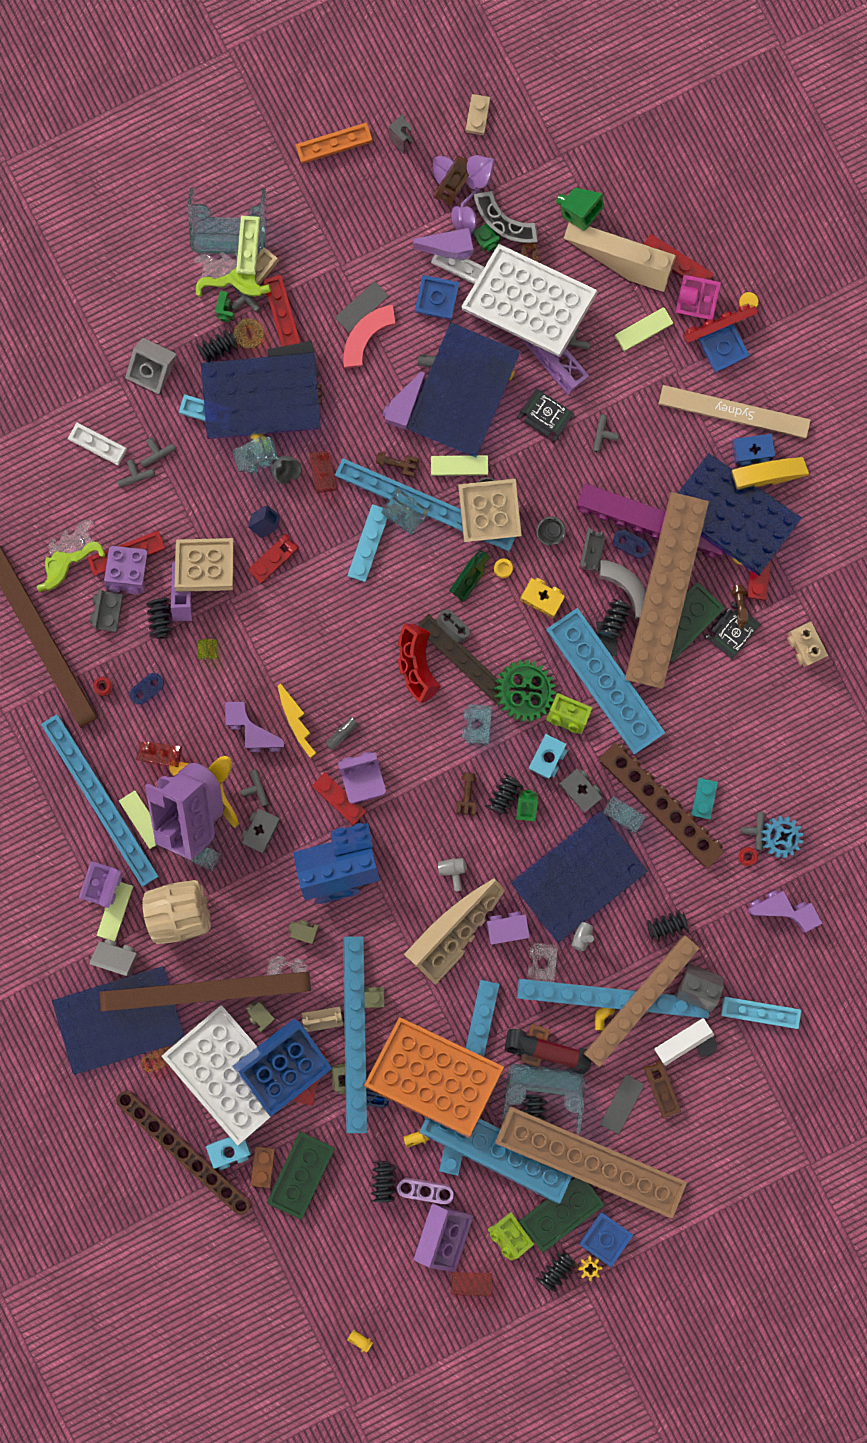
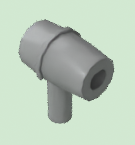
[438,858,467,891]
[571,922,594,951]

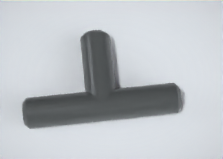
[230,285,261,313]
[567,326,591,350]
[593,414,619,452]
[141,438,176,467]
[118,459,155,488]
[240,769,268,807]
[740,812,765,851]

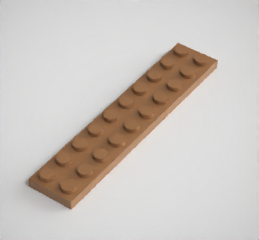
[625,492,709,689]
[495,1106,687,1219]

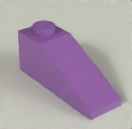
[413,228,473,260]
[383,372,425,430]
[171,562,193,621]

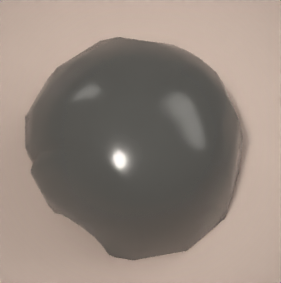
[271,456,302,484]
[536,516,566,546]

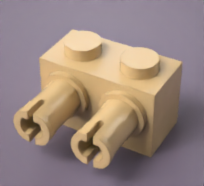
[787,622,828,668]

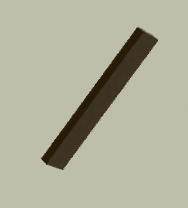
[418,613,501,706]

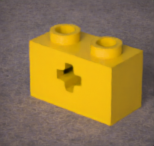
[520,578,565,618]

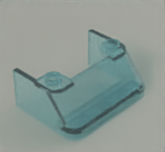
[188,187,267,254]
[501,1063,585,1134]

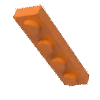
[295,122,373,164]

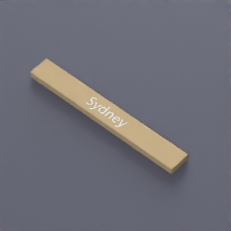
[658,385,810,439]

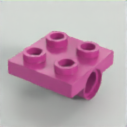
[675,275,721,319]

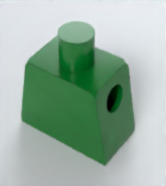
[556,188,605,231]

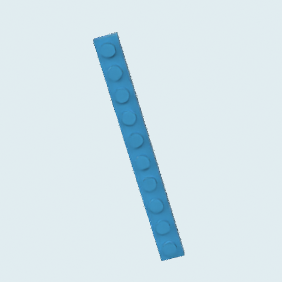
[335,458,515,552]
[41,714,159,887]
[343,937,367,1133]
[517,979,709,1018]
[439,980,499,1176]

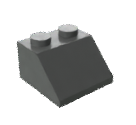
[676,963,724,1012]

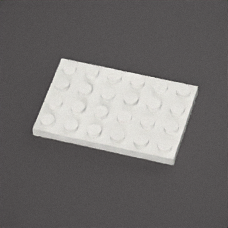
[461,244,598,357]
[161,1005,273,1146]

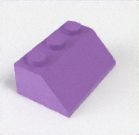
[414,1203,473,1272]

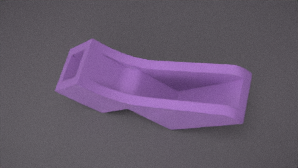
[225,702,285,753]
[747,889,822,932]

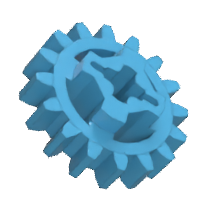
[761,816,804,858]

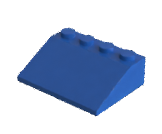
[293,842,380,901]
[232,1019,332,1117]

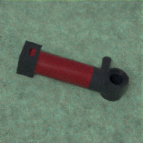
[504,1028,592,1075]

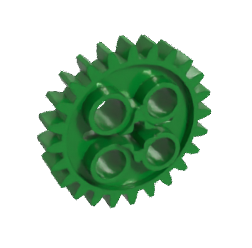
[494,660,556,722]

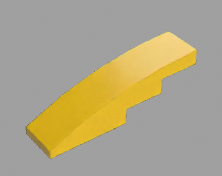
[732,457,809,490]
[278,683,317,759]

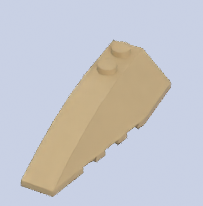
[564,222,676,292]
[404,879,505,985]

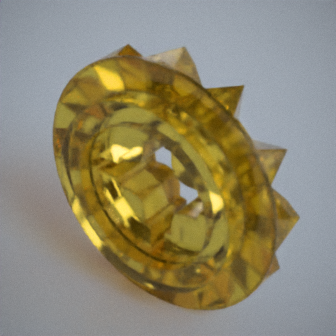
[234,318,264,349]

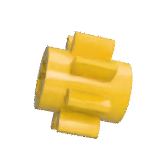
[577,1255,602,1281]

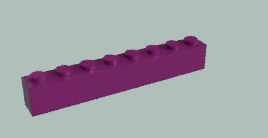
[576,483,729,559]

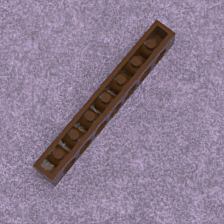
[597,743,724,869]

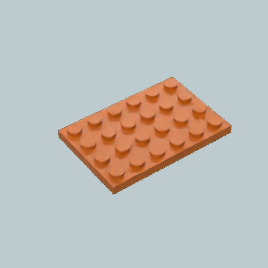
[364,1017,504,1138]

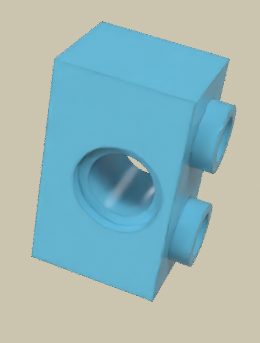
[528,734,567,779]
[206,1137,252,1170]

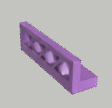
[521,339,589,395]

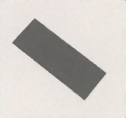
[335,281,388,332]
[600,1075,645,1135]

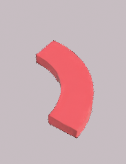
[343,305,395,369]

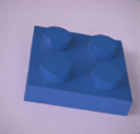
[415,275,459,320]
[698,324,750,373]
[331,823,373,856]
[579,1212,633,1267]

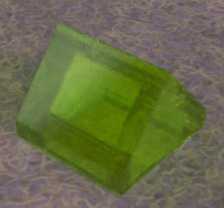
[197,639,217,660]

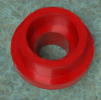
[93,677,113,696]
[738,847,758,866]

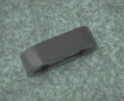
[437,610,470,642]

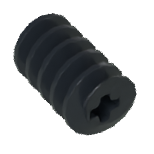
[195,328,238,364]
[146,598,174,639]
[598,599,633,642]
[485,773,523,816]
[646,910,689,943]
[522,1094,547,1120]
[370,1161,397,1203]
[535,1249,578,1292]

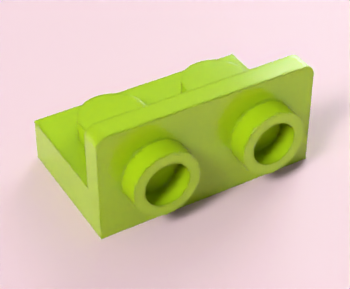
[546,693,592,734]
[488,1212,534,1261]

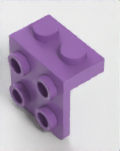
[104,546,147,595]
[338,752,386,804]
[79,861,122,908]

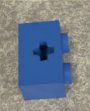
[732,434,775,467]

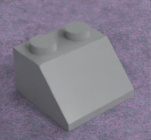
[125,338,177,394]
[89,939,139,976]

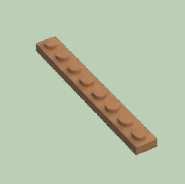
[584,935,699,1067]

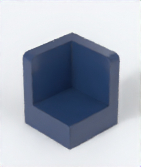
[248,505,280,538]

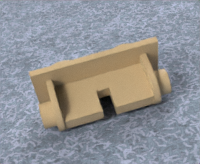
[302,1007,343,1032]

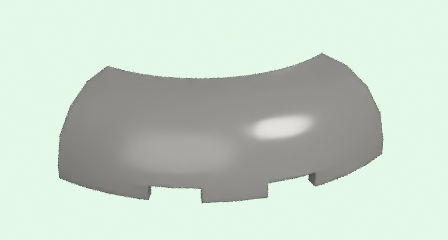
[474,191,538,243]
[599,560,646,620]

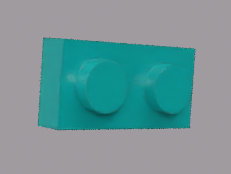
[691,778,718,820]

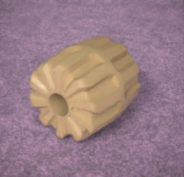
[143,880,211,944]

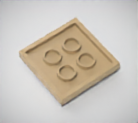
[458,479,521,542]
[175,538,234,592]

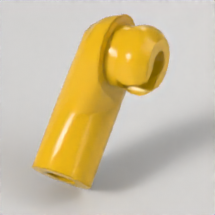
[595,1007,615,1030]

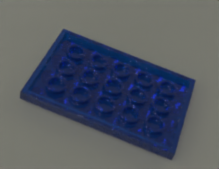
[406,322,521,458]
[201,353,321,439]
[666,453,802,576]
[510,811,648,943]
[52,966,184,1075]

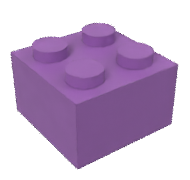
[486,911,530,945]

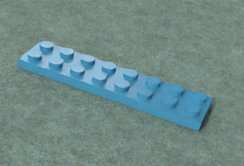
[546,608,665,755]
[419,1117,572,1204]

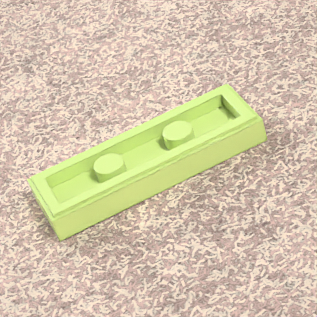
[236,215,261,275]
[615,307,673,352]
[431,455,488,476]
[119,790,157,849]
[97,882,134,941]

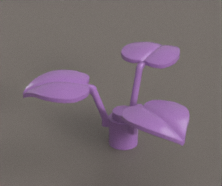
[433,155,494,238]

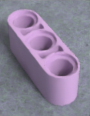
[397,1178,453,1204]

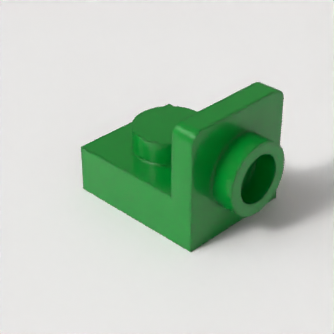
[473,224,500,253]
[215,290,235,322]
[516,790,538,821]

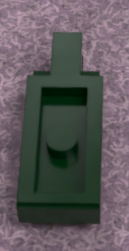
[449,550,490,602]

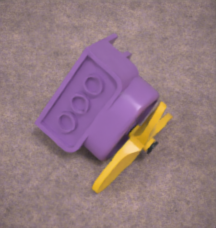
[145,756,239,860]

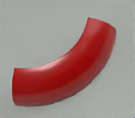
[398,623,441,703]

